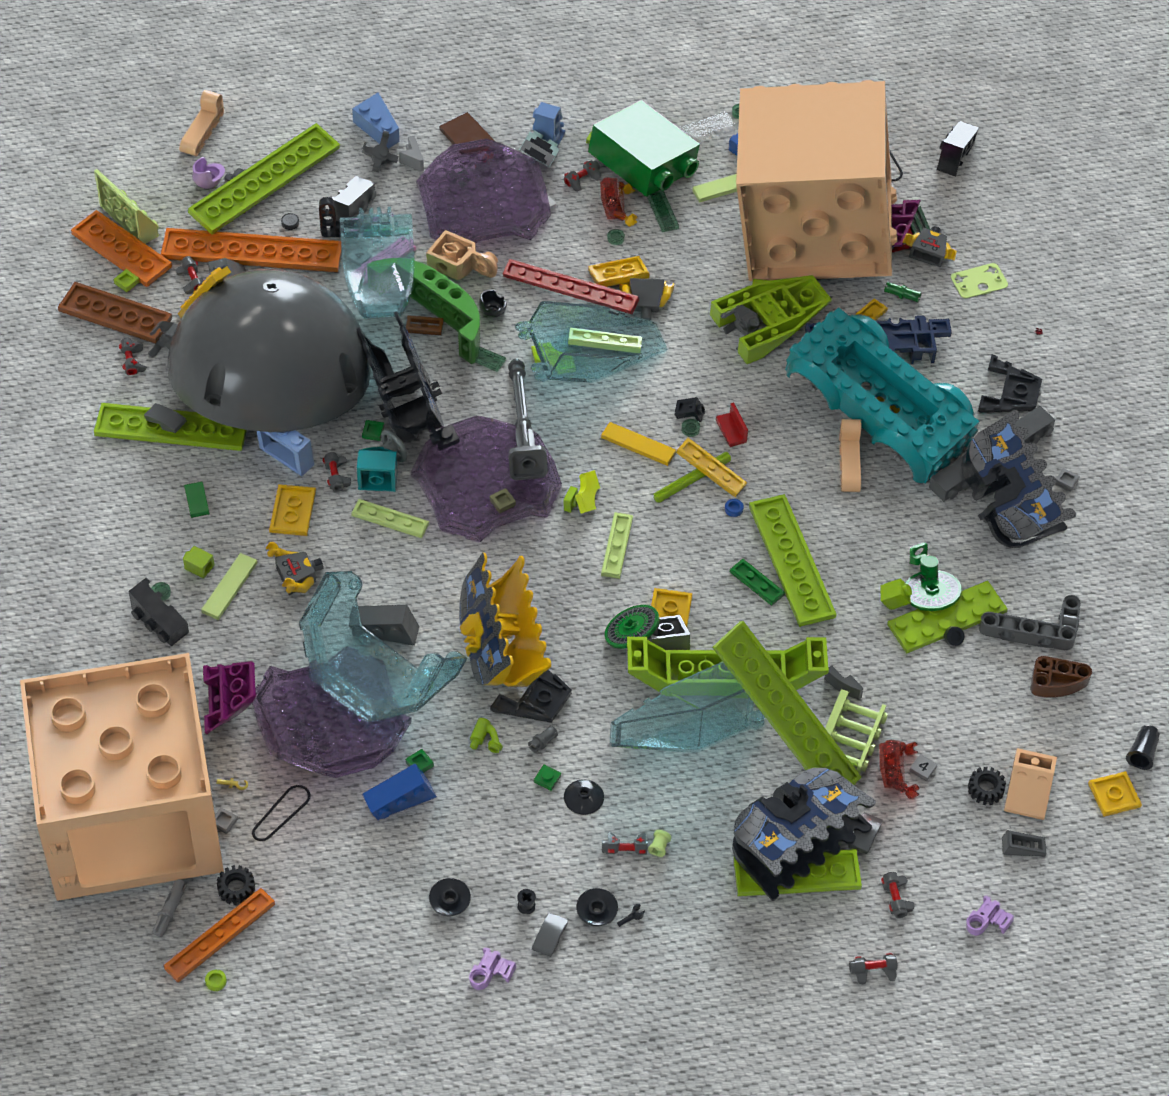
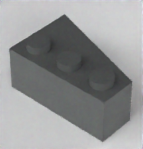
[331,176,376,221]
[348,605,420,646]

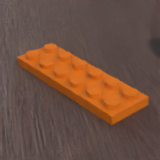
[71,210,172,287]

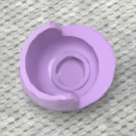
[192,157,225,189]

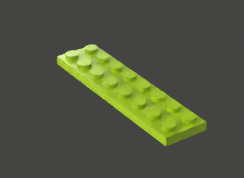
[94,403,247,451]
[749,494,837,627]

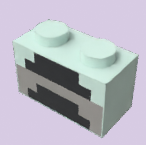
[519,130,560,167]

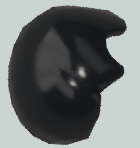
[479,290,507,317]

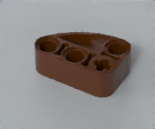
[1030,656,1092,698]

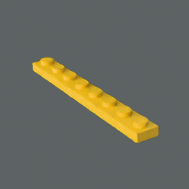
[177,266,231,319]

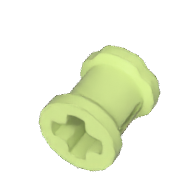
[648,830,672,857]

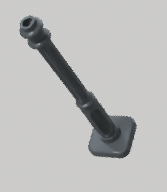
[508,359,548,480]

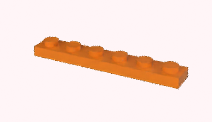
[164,888,275,983]

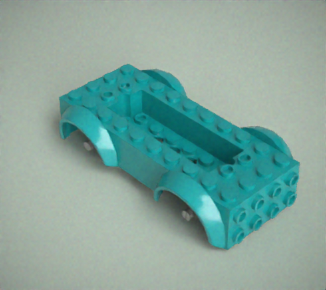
[785,307,980,484]

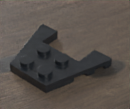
[978,354,1042,413]
[490,670,572,723]

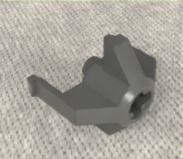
[362,130,399,173]
[721,305,760,350]
[148,321,178,358]

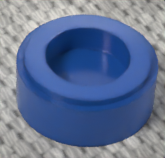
[725,499,744,517]

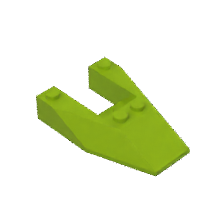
[710,275,832,364]

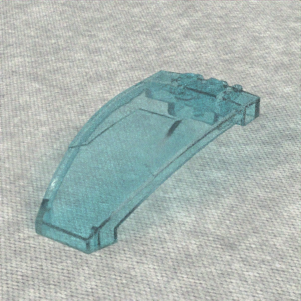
[340,207,415,319]

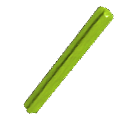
[653,452,731,503]

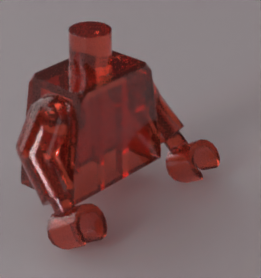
[879,739,920,799]

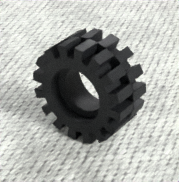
[968,767,1006,805]
[217,865,255,905]

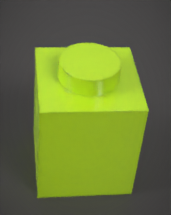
[183,546,215,579]
[880,578,912,610]

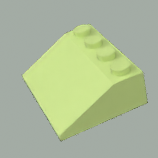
[94,169,159,244]

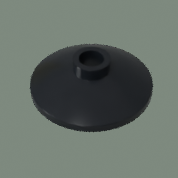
[564,779,604,815]
[429,878,471,916]
[576,888,618,926]

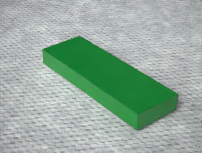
[729,559,785,606]

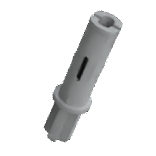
[152,879,187,937]

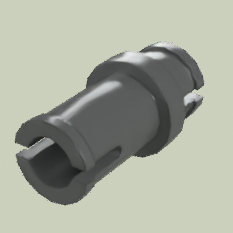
[528,725,558,753]

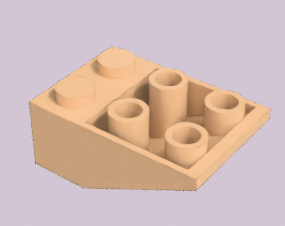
[1004,748,1057,820]

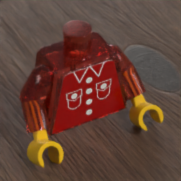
[600,177,637,227]

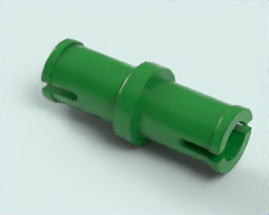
[884,281,922,303]

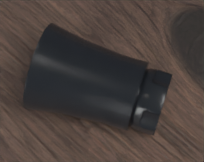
[1126,725,1160,770]

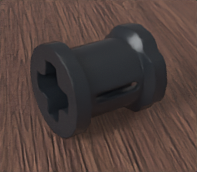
[517,889,536,914]

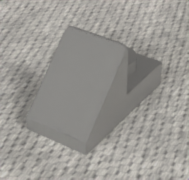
[399,135,424,171]

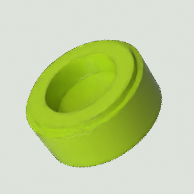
[205,969,227,991]

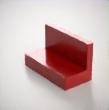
[716,402,748,447]

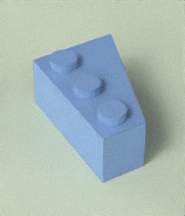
[352,92,400,149]
[533,102,566,147]

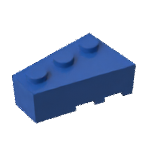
[362,764,437,820]

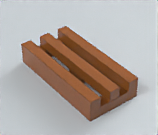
[406,315,444,336]

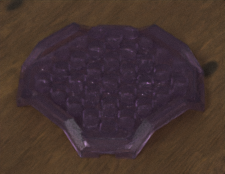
[416,138,551,244]
[411,415,562,543]
[252,646,412,778]

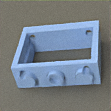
[257,430,314,476]

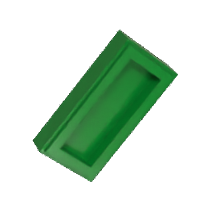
[184,481,210,518]

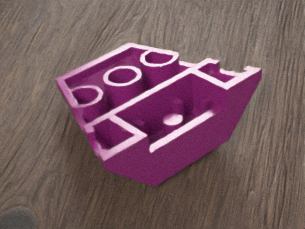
[892,200,921,247]
[203,661,256,734]

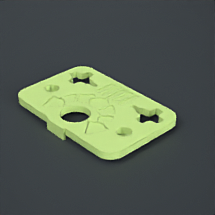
[951,263,1008,298]

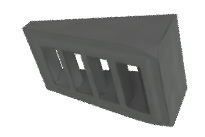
[1002,830,1047,857]

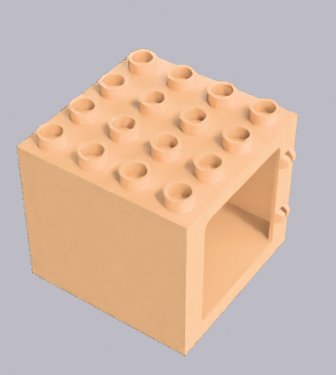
[736,80,897,281]
[20,653,224,901]

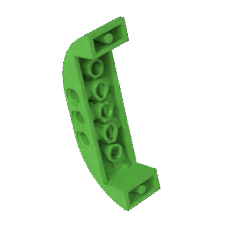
[367,259,480,365]

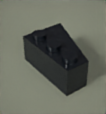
[936,121,979,177]
[128,578,189,647]

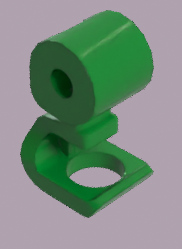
[909,542,939,578]

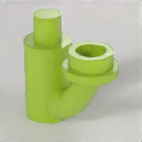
[470,717,503,753]

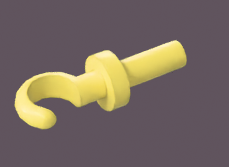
[216,778,248,790]

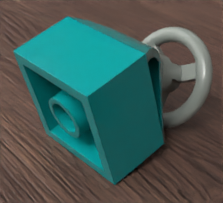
[357,429,407,492]

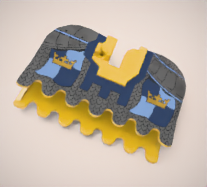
[459,552,551,687]

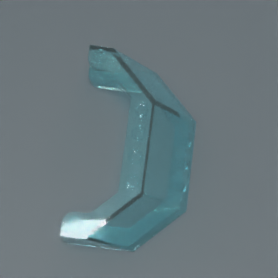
[299,571,468,723]

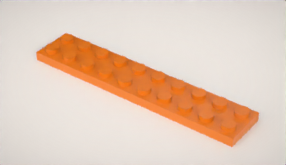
[161,228,343,272]

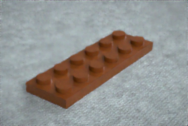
[58,282,172,344]

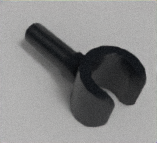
[617,904,645,927]

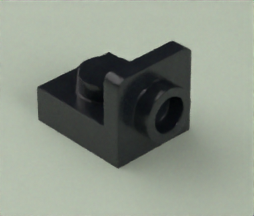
[674,397,705,422]
[429,425,460,451]

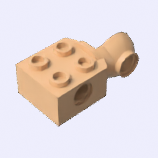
[426,230,498,280]

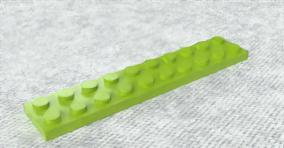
[188,123,340,235]
[712,621,862,785]

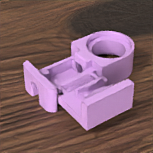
[966,896,1014,936]
[469,948,516,990]

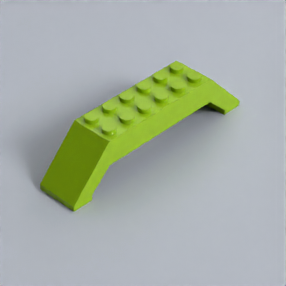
[627,637,829,697]

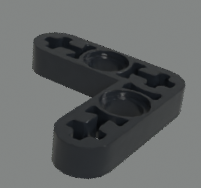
[319,197,372,238]

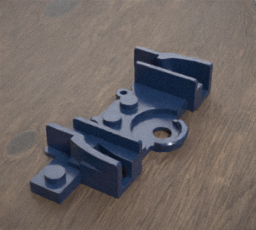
[805,315,952,364]

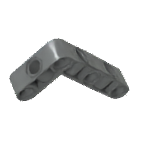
[979,595,1081,650]

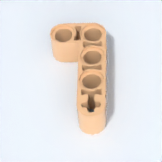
[179,90,224,157]
[839,419,861,492]

